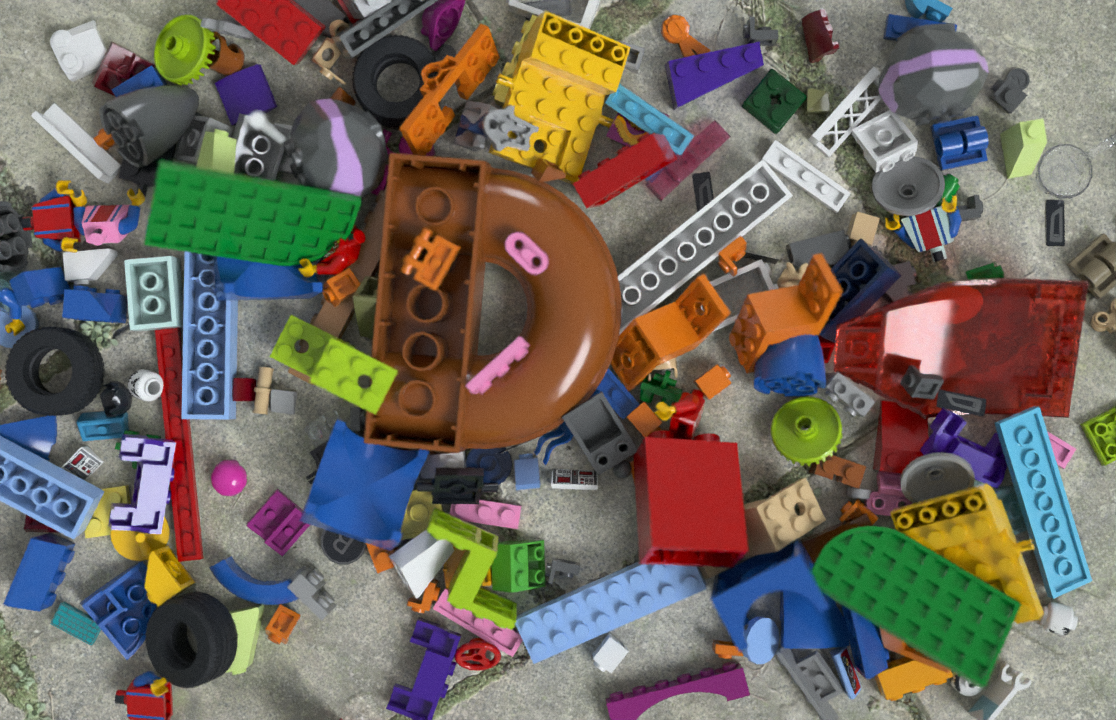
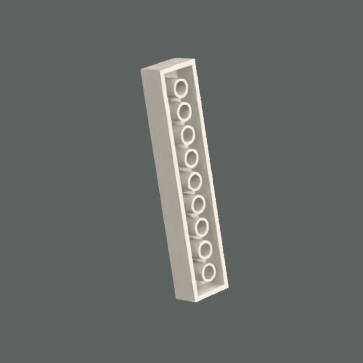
[618,159,793,335]

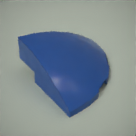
[0,416,57,461]
[80,561,156,660]
[780,590,849,649]

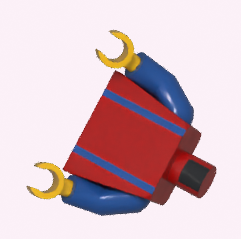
[21,180,81,253]
[115,671,173,720]

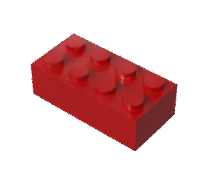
[216,0,326,65]
[573,132,677,208]

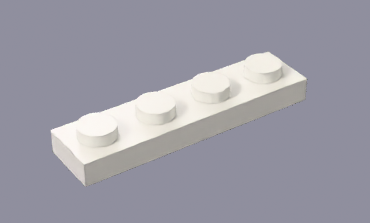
[761,140,851,213]

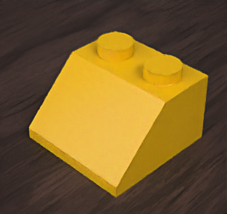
[144,546,195,607]

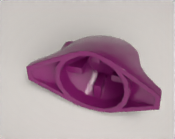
[421,0,466,51]

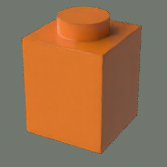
[693,364,731,400]
[626,401,663,438]

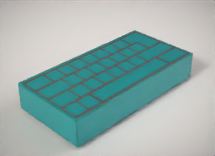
[50,602,101,645]

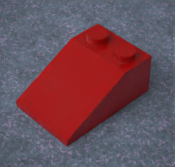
[873,401,929,474]

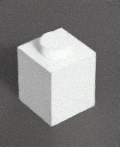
[592,632,629,673]

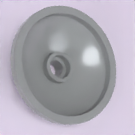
[872,156,945,216]
[900,453,975,503]

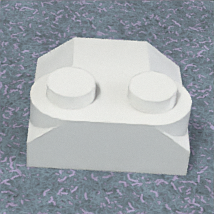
[50,20,107,82]

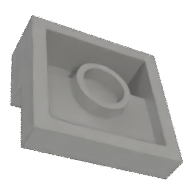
[823,372,875,417]
[287,565,337,620]

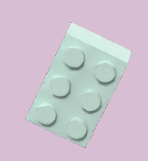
[124,256,184,332]

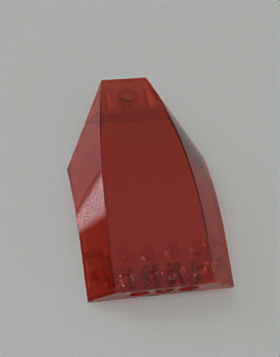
[833,278,1089,420]

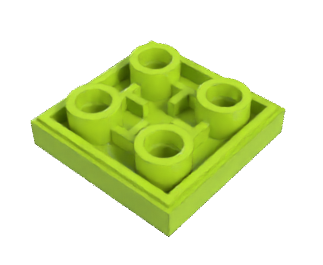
[1080,406,1116,466]

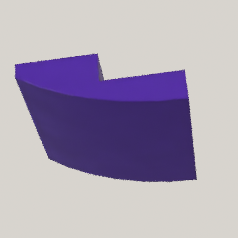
[215,64,277,126]

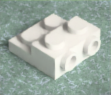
[852,110,918,172]

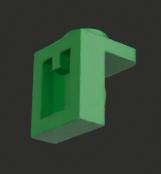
[966,262,1005,291]

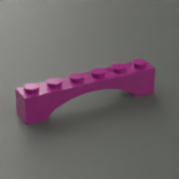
[605,661,750,720]

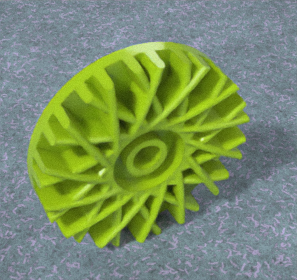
[154,14,216,86]
[771,396,843,466]

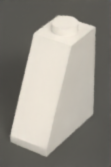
[389,529,454,599]

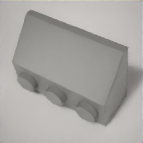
[232,113,290,181]

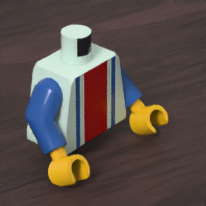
[885,196,962,262]

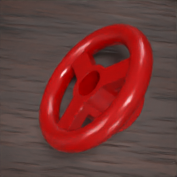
[454,638,501,671]

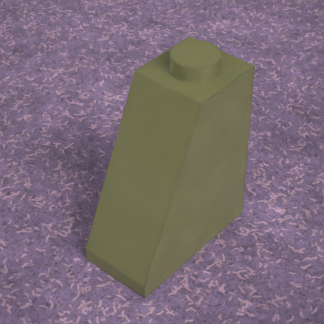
[353,276,379,340]

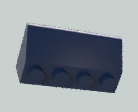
[820,238,902,343]

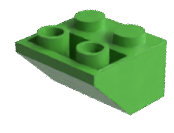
[492,540,545,593]

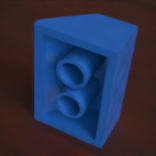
[3,533,76,611]
[840,603,890,679]

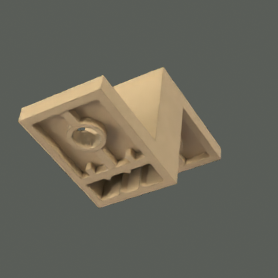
[698,478,826,579]

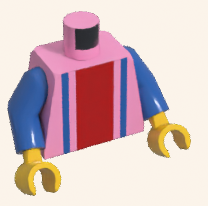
[70,188,145,245]

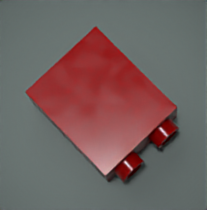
[633,430,748,568]

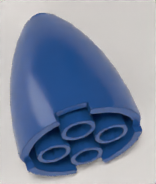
[754,335,826,397]

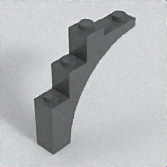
[785,230,919,335]

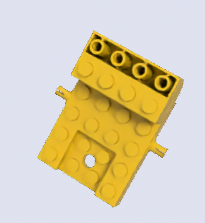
[488,11,631,184]
[890,483,1044,624]

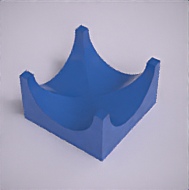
[214,256,323,301]
[299,420,429,551]
[711,538,829,652]

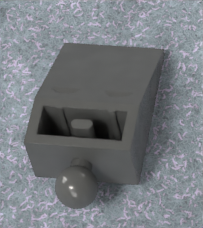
[562,391,638,479]

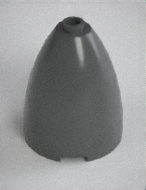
[99,85,199,168]
[0,201,33,273]

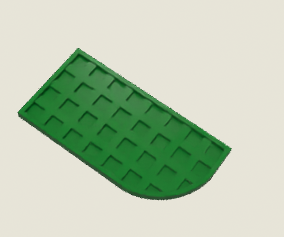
[144,161,361,266]
[811,526,1021,689]

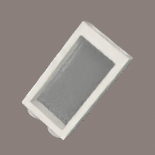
[506,0,600,30]
[701,259,779,331]

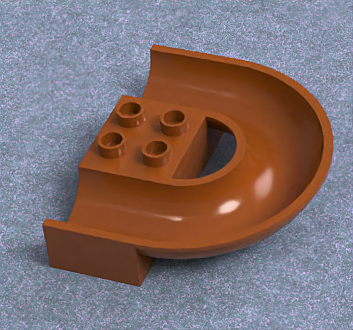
[364,153,622,453]

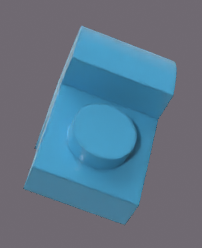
[905,0,953,22]

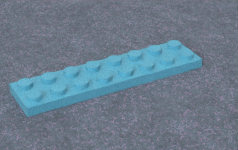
[994,406,1092,599]

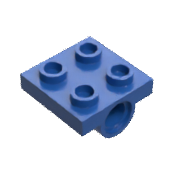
[930,115,989,171]

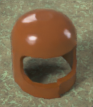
[207,31,245,76]

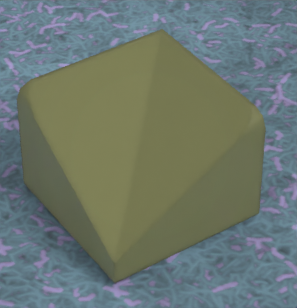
[804,88,830,115]

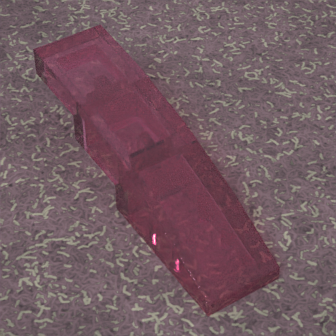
[645,120,731,201]

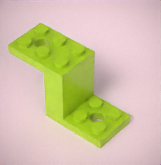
[269,314,398,414]
[427,508,517,630]

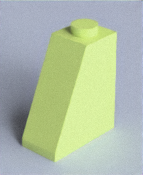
[1000,119,1047,179]
[196,129,236,174]
[225,604,264,675]

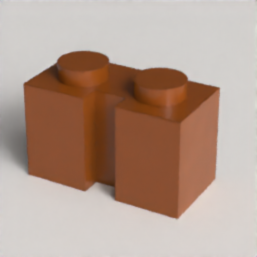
[809,455,866,489]

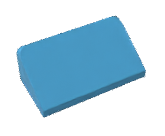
[77,411,129,441]

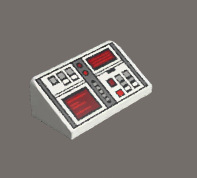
[61,446,104,481]
[551,469,598,490]

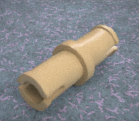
[252,367,274,415]

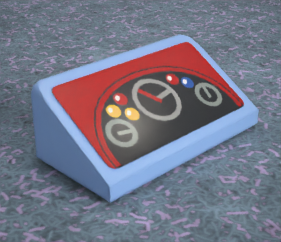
[830,646,861,700]

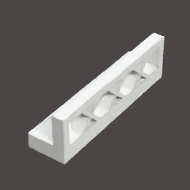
[808,67,882,158]
[31,103,122,184]

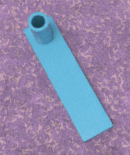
[605,83,695,155]

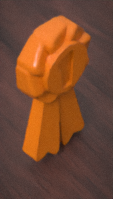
[661,15,711,58]

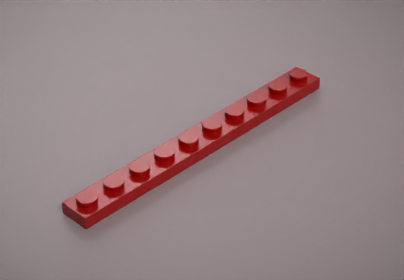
[155,328,204,562]

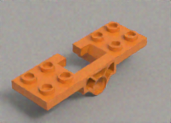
[399,24,500,156]

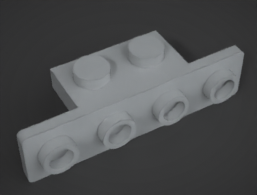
[776,644,844,720]

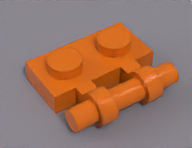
[401,228,460,291]

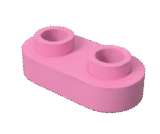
[505,232,549,274]
[864,491,913,516]

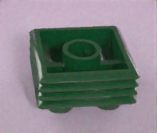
[742,68,807,134]

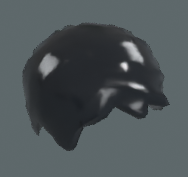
[100,381,132,417]

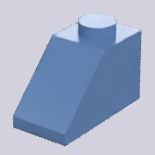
[514,453,541,490]

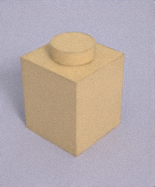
[846,211,880,247]

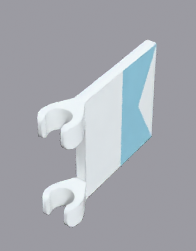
[968,663,1031,720]

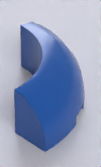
[209,556,299,605]

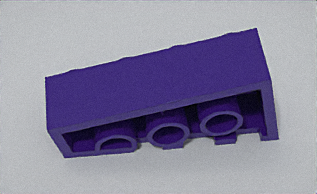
[664,42,764,110]

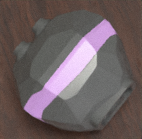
[878,23,989,126]
[284,99,389,199]

